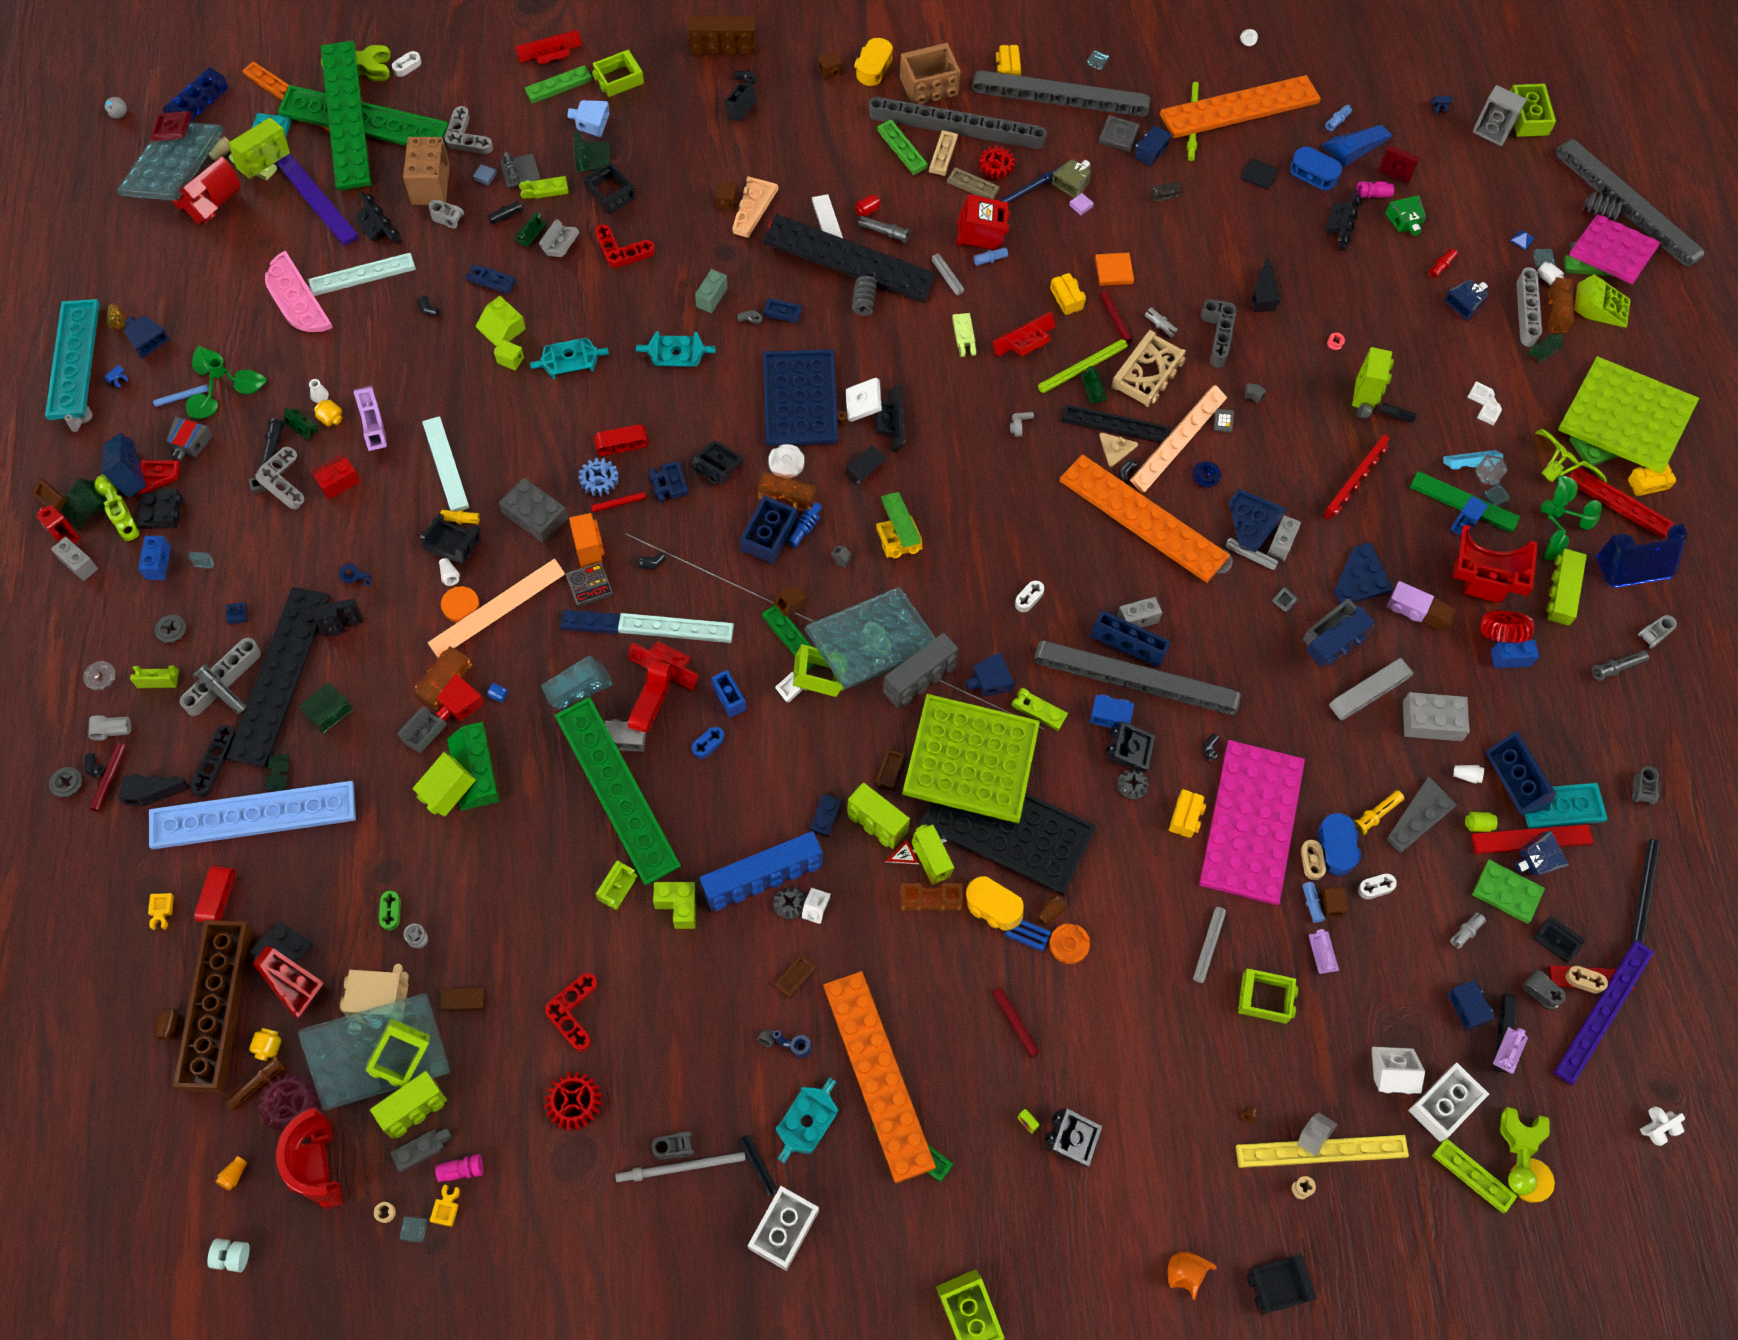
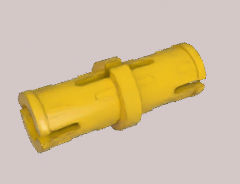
[441,509,480,525]

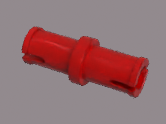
[1428,248,1458,278]

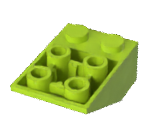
[1574,274,1630,328]

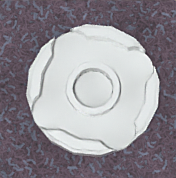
[769,444,804,478]

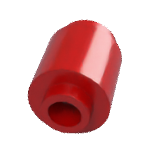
[855,195,881,217]

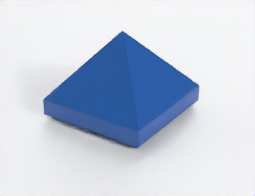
[1511,230,1534,250]

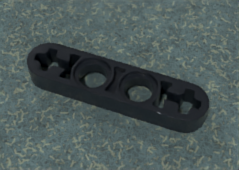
[191,725,236,798]
[1495,993,1517,1073]

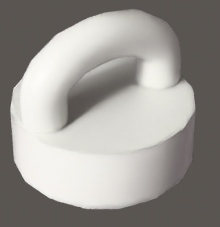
[1240,29,1258,46]

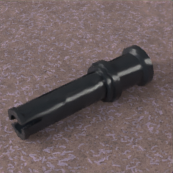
[259,419,285,468]

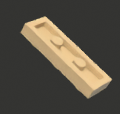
[929,130,958,176]

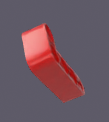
[628,660,671,733]

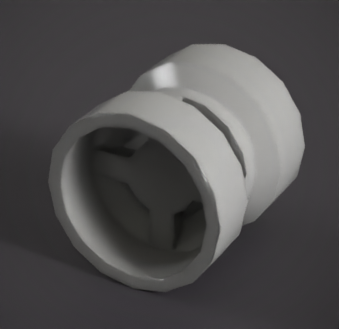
[404,924,428,949]

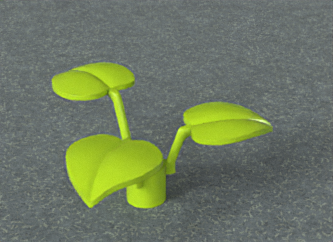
[1535,429,1607,483]

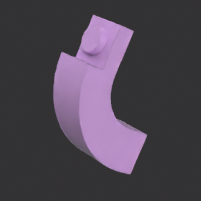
[354,386,387,451]

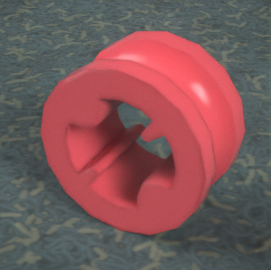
[1327,333,1345,350]

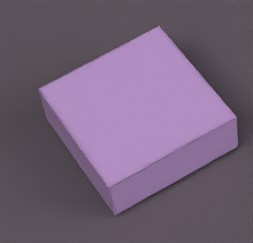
[1069,193,1094,215]

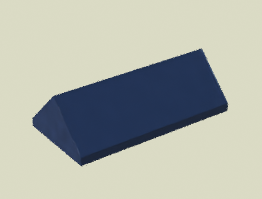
[1485,730,1556,815]

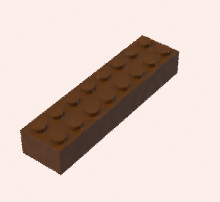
[173,920,253,1094]

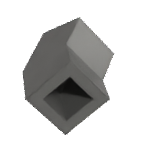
[1244,383,1267,404]
[248,477,266,493]
[831,546,851,568]

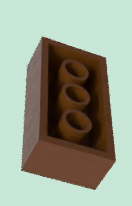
[688,16,755,55]

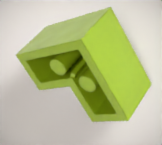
[653,882,696,929]

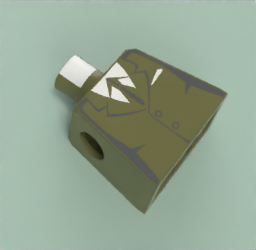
[1052,159,1091,198]

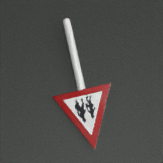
[885,839,947,864]

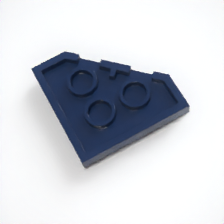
[1229,489,1286,553]
[1333,543,1394,605]

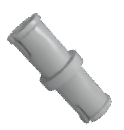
[1145,307,1178,338]
[1450,913,1486,948]

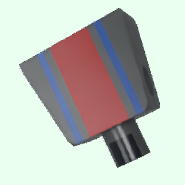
[167,417,212,462]

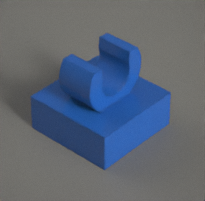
[104,365,128,388]

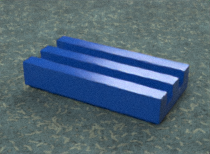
[1005,920,1051,952]

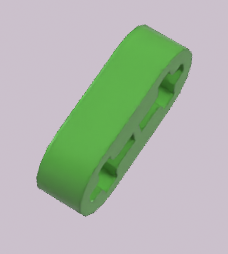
[379,891,401,931]

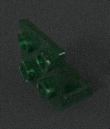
[574,131,610,172]
[61,478,107,530]
[299,683,354,734]

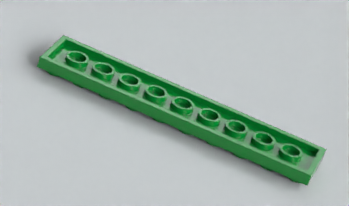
[320,41,371,191]
[278,85,448,146]
[555,697,681,886]

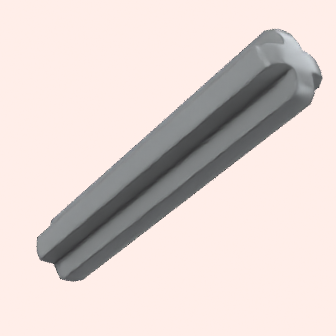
[932,254,964,296]
[1225,538,1278,570]

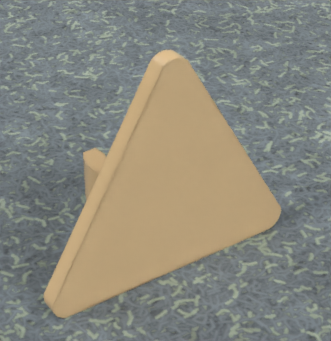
[1099,433,1138,467]

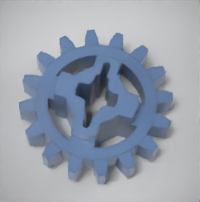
[578,458,619,496]

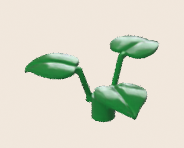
[186,345,267,419]
[1541,476,1602,561]

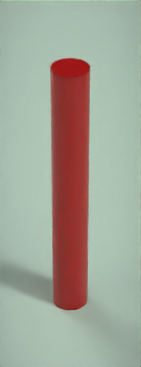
[591,492,646,512]

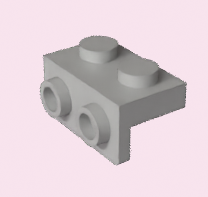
[539,219,579,257]

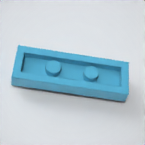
[1443,450,1503,469]

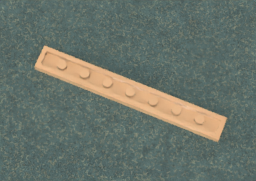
[428,559,565,659]

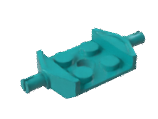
[636,331,716,367]
[530,338,609,379]
[775,1077,838,1164]

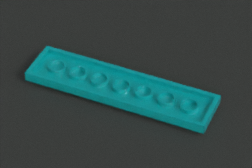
[45,299,100,420]

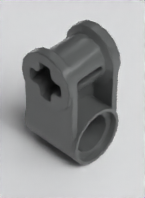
[1632,766,1659,806]
[1522,970,1566,1010]
[652,1132,694,1160]

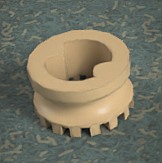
[374,1202,396,1223]

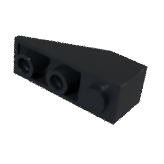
[1251,258,1280,312]
[118,774,190,806]

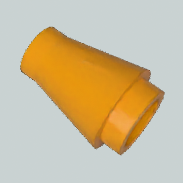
[215,1156,248,1191]

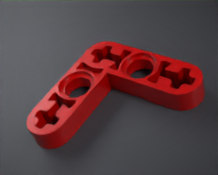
[595,224,655,268]
[545,973,598,1052]

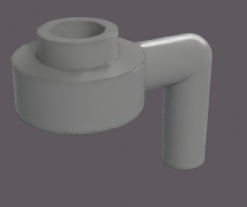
[64,405,92,432]
[1010,412,1034,437]

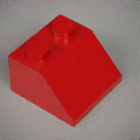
[310,454,361,500]

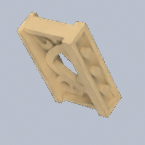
[1111,330,1186,408]

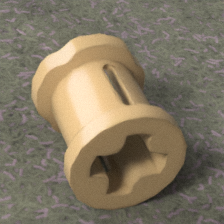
[1292,1176,1316,1199]

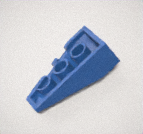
[1322,125,1393,167]

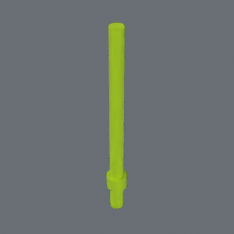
[1187,82,1199,161]

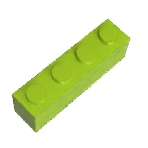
[1546,549,1587,626]

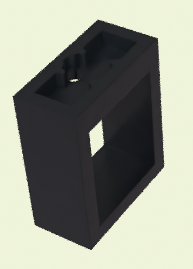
[583,162,636,215]

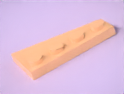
[732,176,778,238]

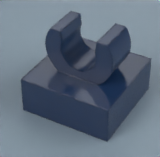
[1431,96,1453,113]
[226,602,248,625]

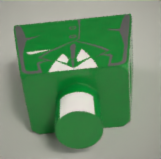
[1385,195,1426,236]

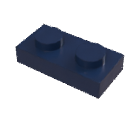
[764,298,802,323]
[810,794,842,838]

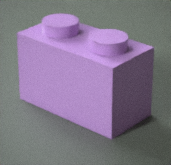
[1386,581,1434,622]

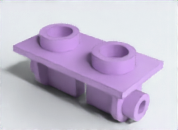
[1308,929,1339,974]
[1493,1027,1528,1074]

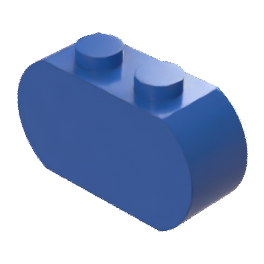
[1290,147,1342,190]
[1318,813,1361,876]

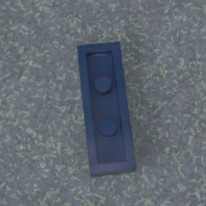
[560,610,620,634]

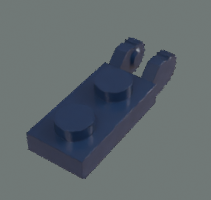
[465,265,516,295]

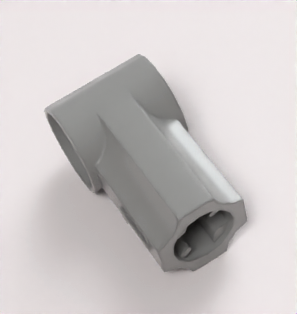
[88,715,131,740]

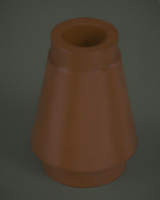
[1037,895,1067,925]

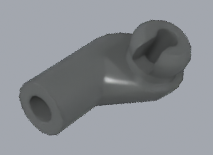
[736,310,762,324]

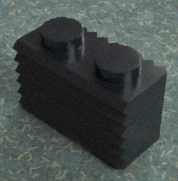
[724,83,758,121]

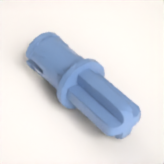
[1325,105,1352,131]
[974,247,1008,266]
[1302,882,1325,923]

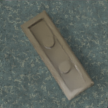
[947,167,1000,199]

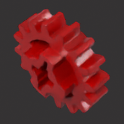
[979,146,1015,180]

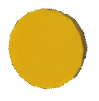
[1511,1158,1555,1203]

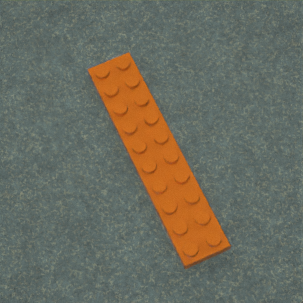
[1160,75,1321,138]
[1060,454,1230,583]
[823,971,936,1184]

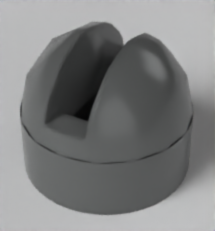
[1357,403,1373,418]
[757,1029,775,1047]

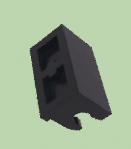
[844,444,887,485]
[1533,916,1586,963]

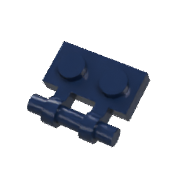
[649,461,689,503]

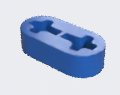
[692,727,724,759]

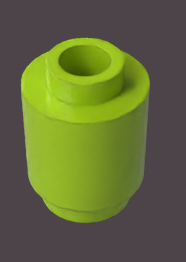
[1465,812,1498,832]

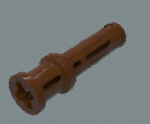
[224,1055,287,1111]

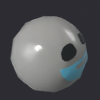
[104,97,127,119]

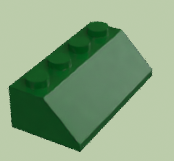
[447,722,500,811]

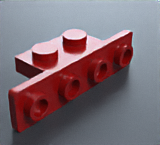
[515,30,582,64]
[993,312,1055,356]
[627,642,699,691]

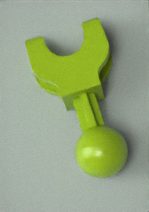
[321,45,390,81]
[95,474,139,541]
[1500,1107,1549,1195]

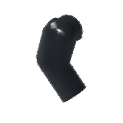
[417,295,439,317]
[1119,459,1137,484]
[637,552,666,570]
[1202,733,1220,761]
[85,753,105,778]

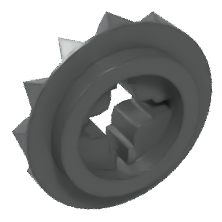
[155,615,187,644]
[49,767,83,798]
[1117,769,1149,799]
[773,887,805,919]

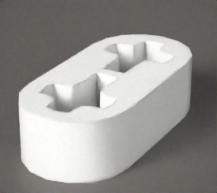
[392,51,421,77]
[1015,581,1044,612]
[1358,874,1397,899]

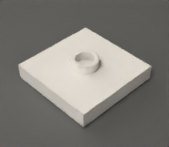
[846,378,882,422]

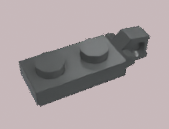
[390,1128,452,1173]

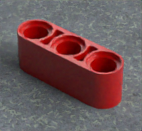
[593,425,648,456]
[194,865,235,923]

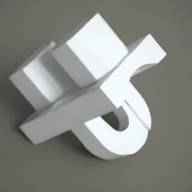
[1640,1106,1685,1146]

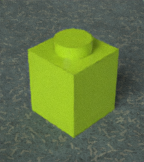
[494,340,524,371]

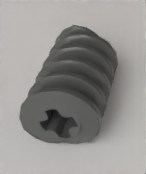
[1582,192,1622,222]
[852,276,877,316]

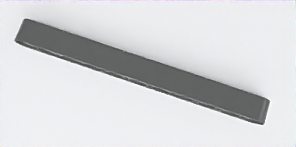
[972,71,1150,117]
[869,97,1046,149]
[1556,139,1704,267]
[1034,641,1241,715]

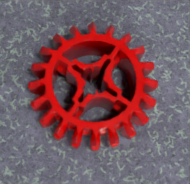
[1480,610,1535,644]
[544,1072,602,1131]

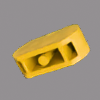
[855,38,893,86]
[966,877,1023,931]

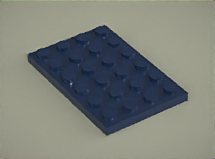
[763,349,838,446]

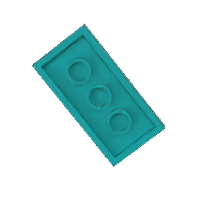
[1525,783,1608,829]

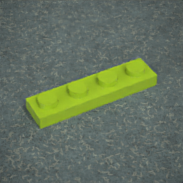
[1432,1138,1517,1214]

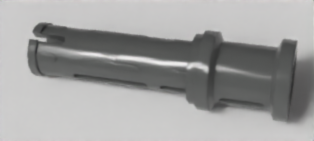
[859,215,911,244]
[1592,650,1649,681]
[192,662,247,715]

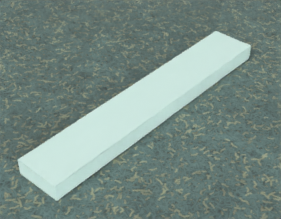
[308,253,416,296]
[422,416,469,511]
[618,613,734,643]

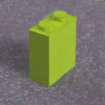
[413,752,476,817]

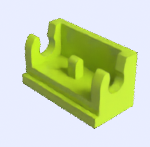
[130,665,179,688]
[596,860,638,910]

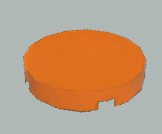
[441,586,480,623]
[1049,923,1090,964]

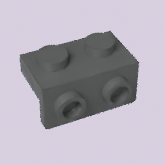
[397,706,447,754]

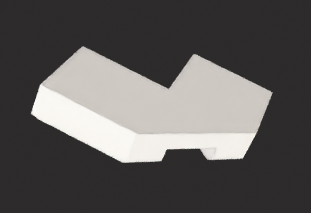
[1468,382,1502,425]

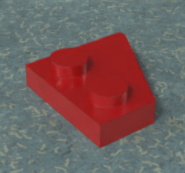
[137,460,180,495]

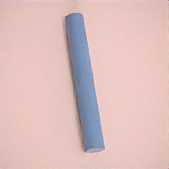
[153,384,209,407]

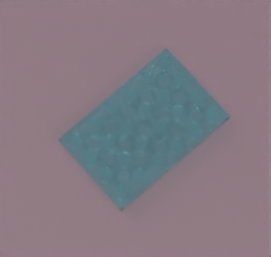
[117,123,224,201]
[805,587,935,690]
[298,993,450,1111]

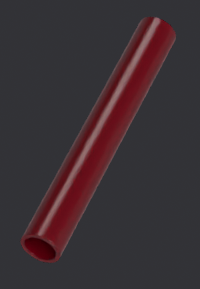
[1100,290,1133,344]
[90,743,127,812]
[992,987,1040,1057]

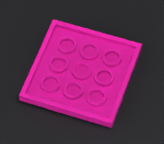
[1569,214,1661,285]

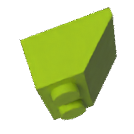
[476,296,526,346]

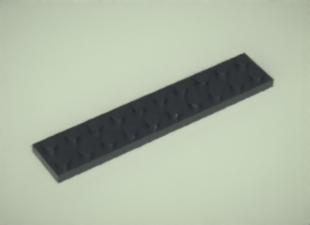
[763,214,936,303]
[227,587,330,769]

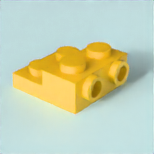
[876,516,923,558]

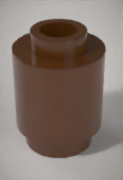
[153,1008,180,1041]

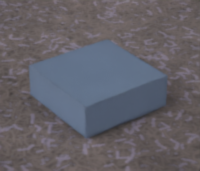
[473,164,497,186]

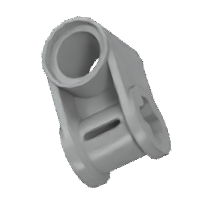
[429,199,464,229]
[1638,615,1677,649]

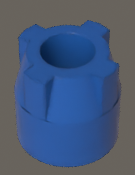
[487,683,508,703]

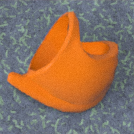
[1168,1252,1216,1300]

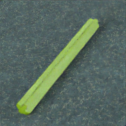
[1038,339,1128,393]

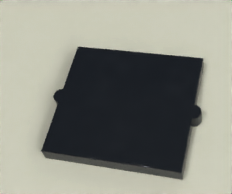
[1241,158,1278,190]

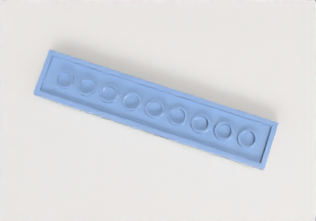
[149,781,356,850]

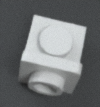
[775,672,808,702]
[802,888,830,924]

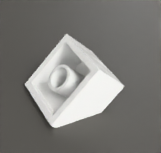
[1372,1047,1425,1094]

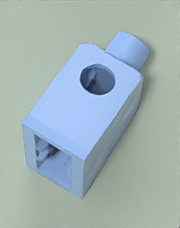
[568,100,609,137]

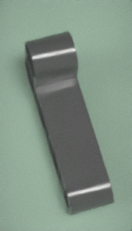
[1201,299,1236,368]

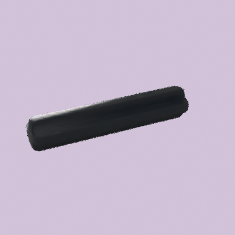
[739,1135,777,1196]

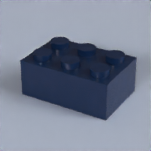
[740,496,798,564]

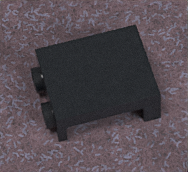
[421,513,481,564]
[1247,1254,1317,1315]

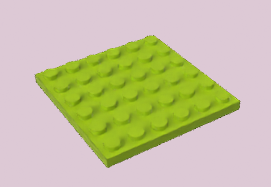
[1558,356,1699,474]
[902,694,1040,823]

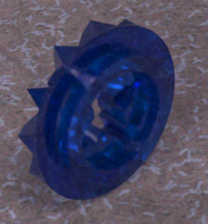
[1192,461,1221,488]

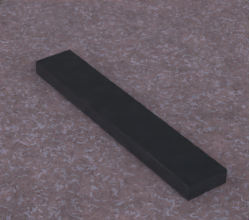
[1061,404,1170,444]

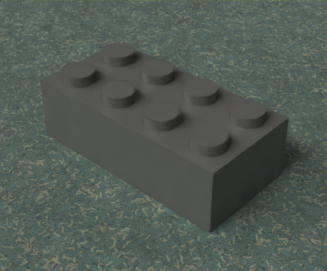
[883,632,959,708]

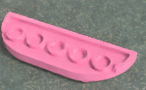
[265,251,333,332]

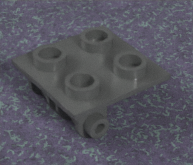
[500,152,541,188]

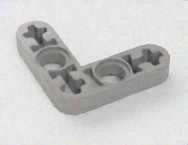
[444,106,493,154]
[255,447,304,509]

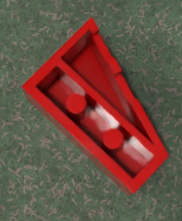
[253,946,324,1019]

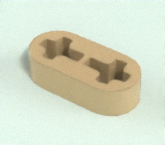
[1565,966,1608,994]

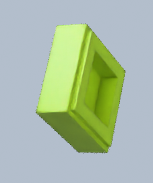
[1018,1109,1039,1134]

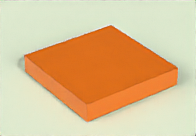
[1095,253,1134,286]

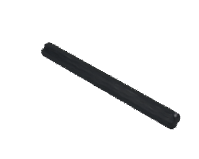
[1631,839,1660,945]

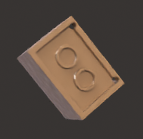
[900,43,961,105]
[403,137,450,205]

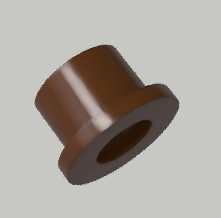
[837,411,849,427]
[1240,1105,1258,1123]

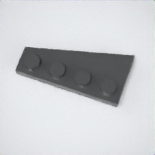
[1386,777,1457,854]

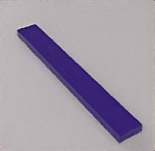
[275,154,359,246]
[1553,940,1654,1085]

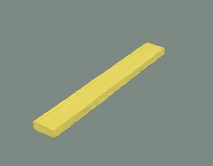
[1236,1135,1409,1168]

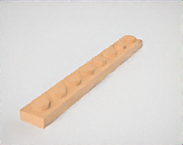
[1130,385,1227,493]

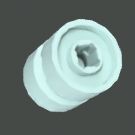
[208,1238,250,1273]

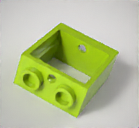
[592,49,644,97]
[792,644,847,697]
[911,824,954,885]
[1238,968,1298,1024]
[365,1018,430,1087]

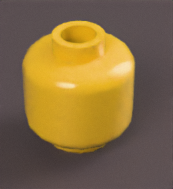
[314,400,343,427]
[249,1028,282,1061]

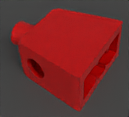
[36,505,81,544]
[435,674,485,721]

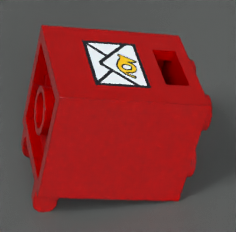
[956,194,1010,250]

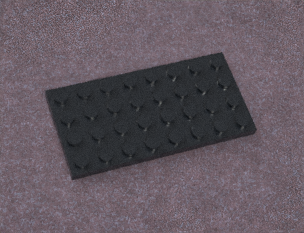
[919,793,1096,896]

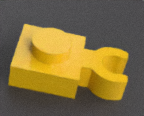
[148,893,174,930]
[430,1185,460,1227]

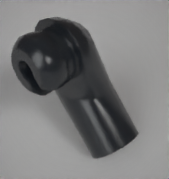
[735,70,757,84]

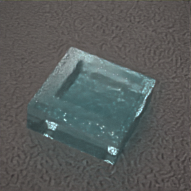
[1087,50,1109,70]
[1533,249,1555,267]
[1483,484,1511,506]
[189,551,214,568]
[400,1216,428,1243]

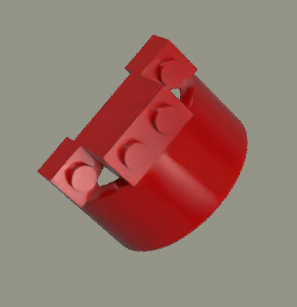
[170,156,241,224]
[1453,525,1538,603]
[276,1107,343,1209]

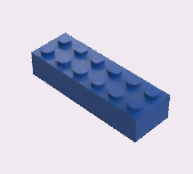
[699,831,823,911]

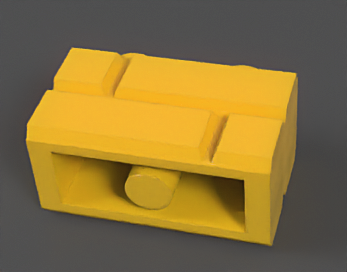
[996,45,1021,76]
[1050,273,1086,315]
[1628,464,1676,496]
[1169,789,1206,838]

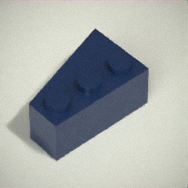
[102,432,146,498]
[1306,605,1375,668]

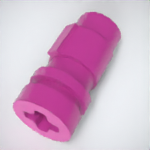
[1356,181,1394,199]
[435,1154,483,1182]

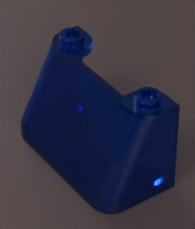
[1596,524,1687,587]

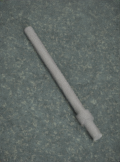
[615,1152,746,1182]

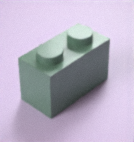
[695,269,728,313]

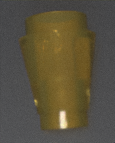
[106,304,125,330]

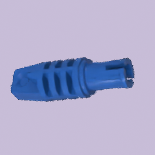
[787,502,822,548]

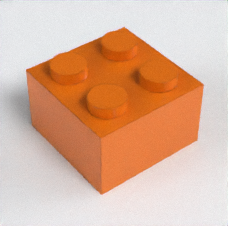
[569,513,605,568]

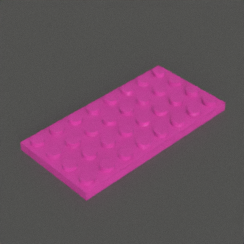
[1199,740,1305,906]

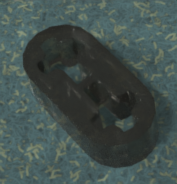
[1150,182,1182,202]

